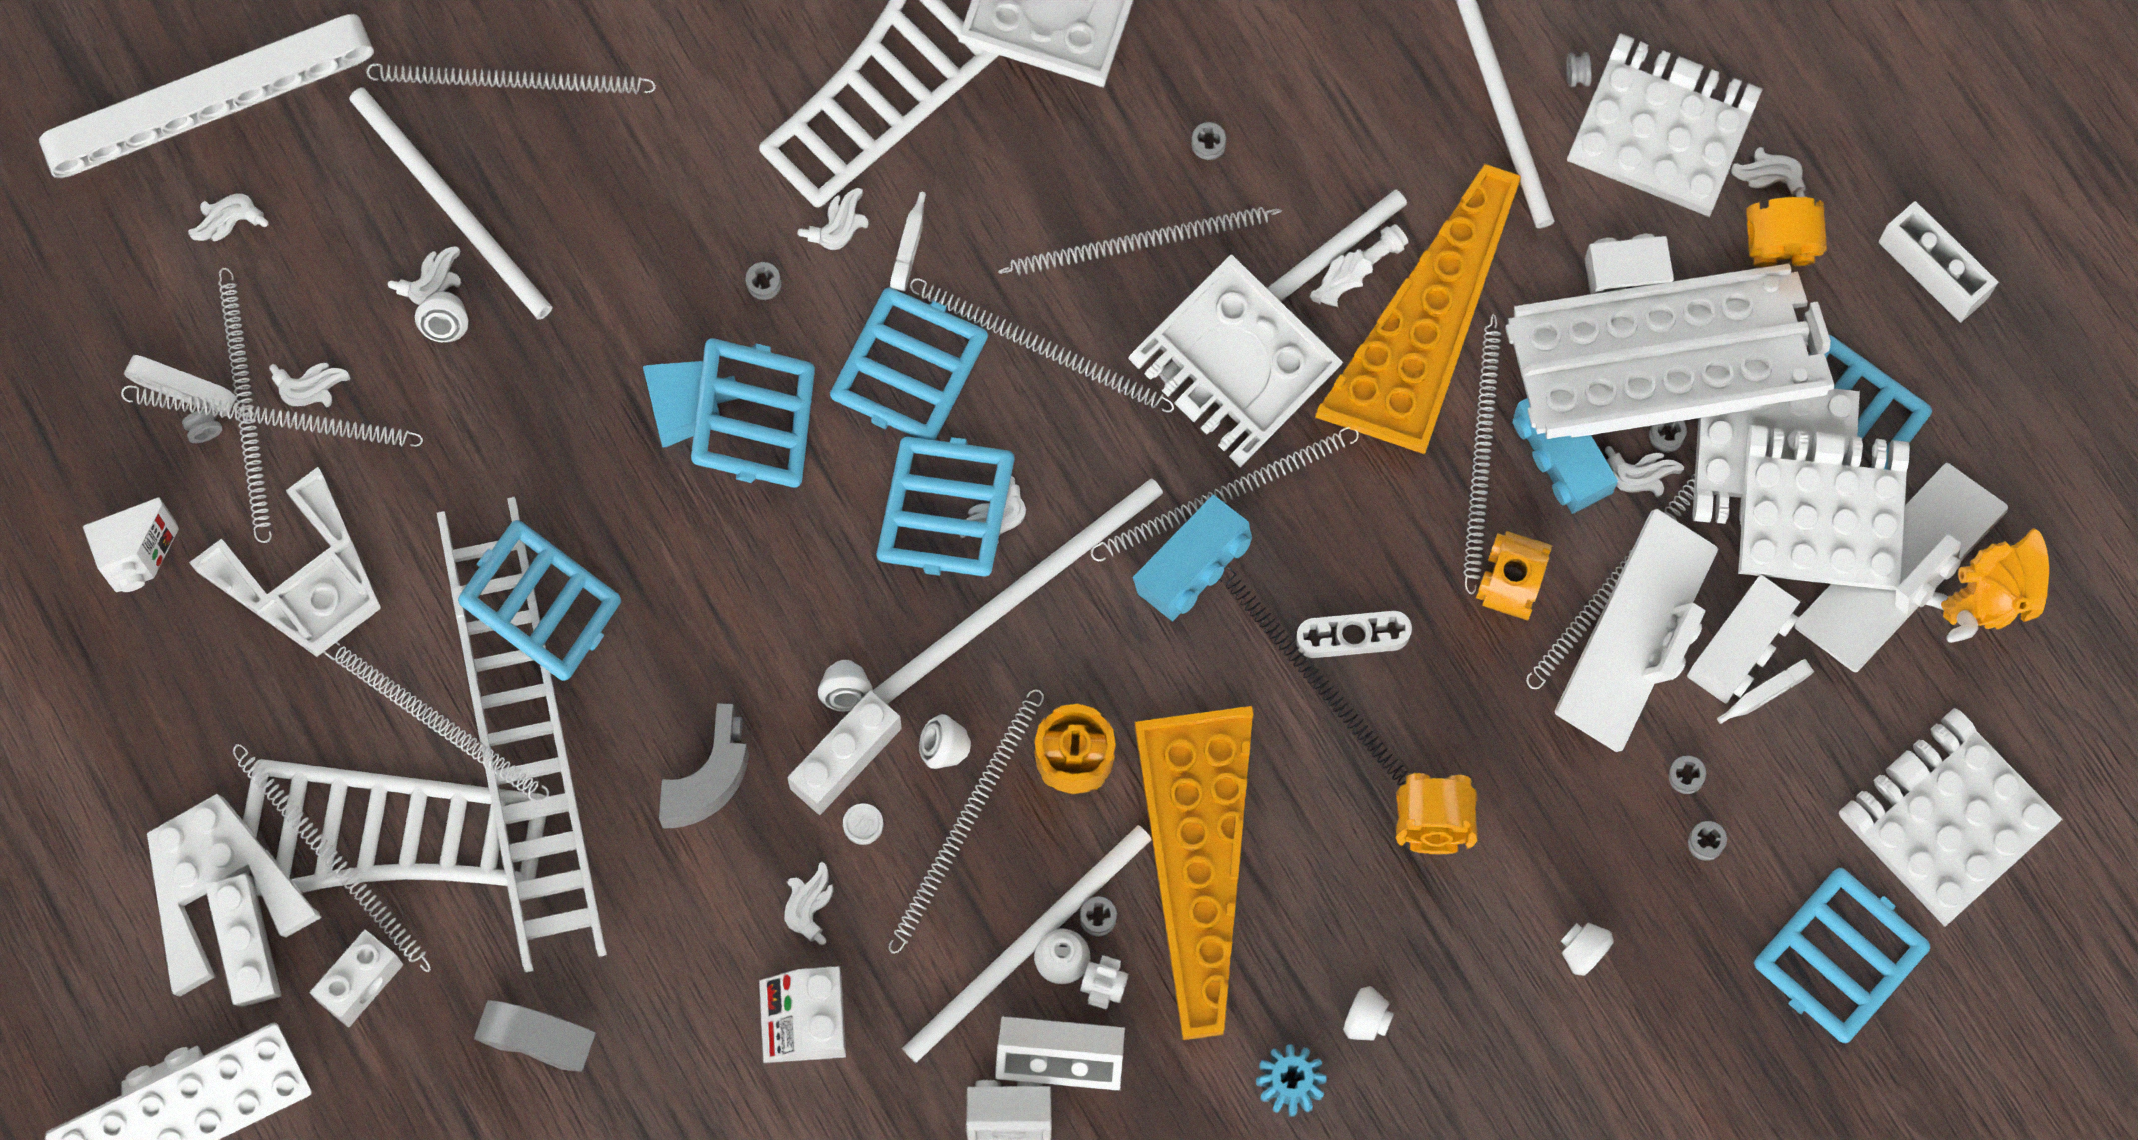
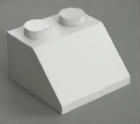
[967,1080,1051,1140]

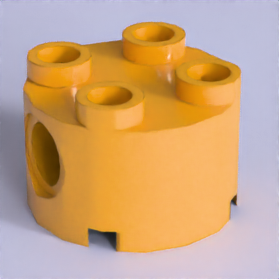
[1746,197,1827,267]
[1476,531,1552,620]
[1035,704,1116,794]
[1396,773,1477,854]

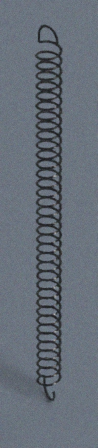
[1219,566,1408,786]

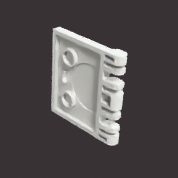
[959,0,1134,87]
[1567,33,1762,217]
[1128,254,1343,467]
[1693,389,1860,525]
[1738,425,1910,590]
[1839,708,2063,927]

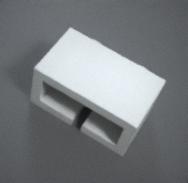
[1584,234,1674,294]

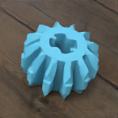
[1256,1044,1327,1116]

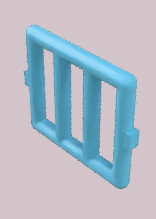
[830,288,988,440]
[1809,335,1932,470]
[691,338,815,488]
[876,437,1015,577]
[458,520,621,681]
[1754,868,1930,1043]

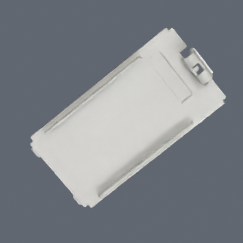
[1506,264,1834,439]

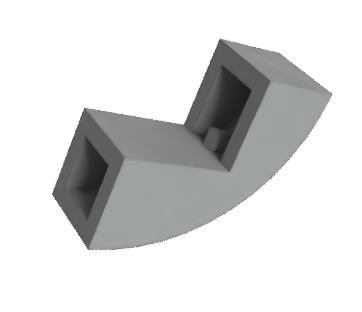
[474,1000,596,1072]

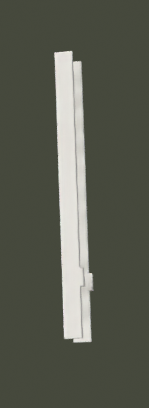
[437,497,607,972]

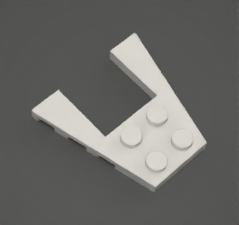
[189,467,381,657]
[147,794,321,996]

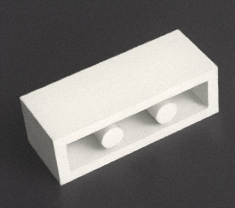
[1878,201,1998,323]
[1687,574,1800,704]
[787,690,902,815]
[205,874,282,1007]
[996,1017,1125,1090]

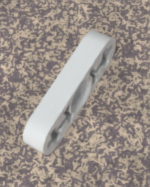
[124,355,236,416]
[1296,611,1412,658]

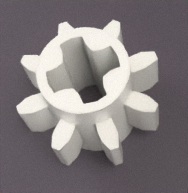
[1080,955,1129,1009]

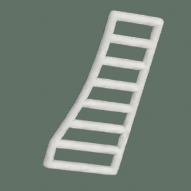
[759,0,999,207]
[241,759,546,896]

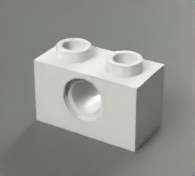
[310,930,403,1028]

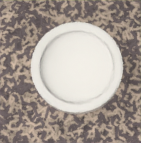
[843,803,883,845]

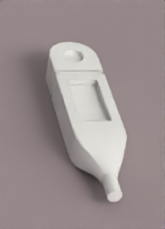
[890,192,926,292]
[1717,659,1814,724]

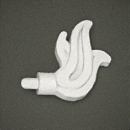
[1731,147,1806,197]
[797,188,869,250]
[188,193,268,241]
[388,247,461,305]
[270,363,350,407]
[1605,446,1684,498]
[960,476,1026,544]
[784,862,833,945]

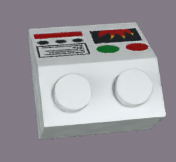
[83,497,179,593]
[759,967,846,1063]

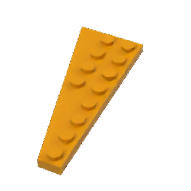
[1315,164,1521,454]
[1134,706,1253,1040]

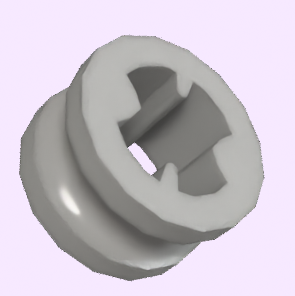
[1566,52,1591,87]
[1191,122,1226,160]
[745,262,782,300]
[182,408,222,443]
[1649,420,1687,453]
[1668,755,1706,794]
[1688,821,1727,861]
[1080,896,1117,937]

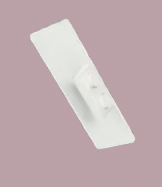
[1795,463,2008,672]
[1555,509,1718,752]
[46,1023,311,1140]

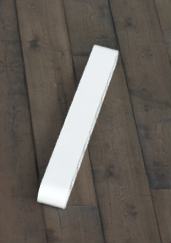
[39,14,373,178]

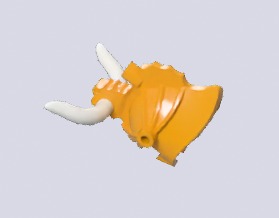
[1925,528,2049,643]

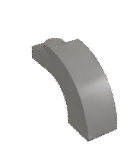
[659,703,749,828]

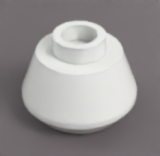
[415,292,468,342]
[818,660,873,711]
[919,714,971,769]
[1561,923,1614,976]
[1034,929,1090,984]
[1343,986,1394,1040]

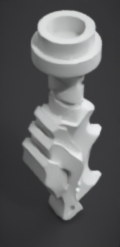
[1310,224,1408,307]

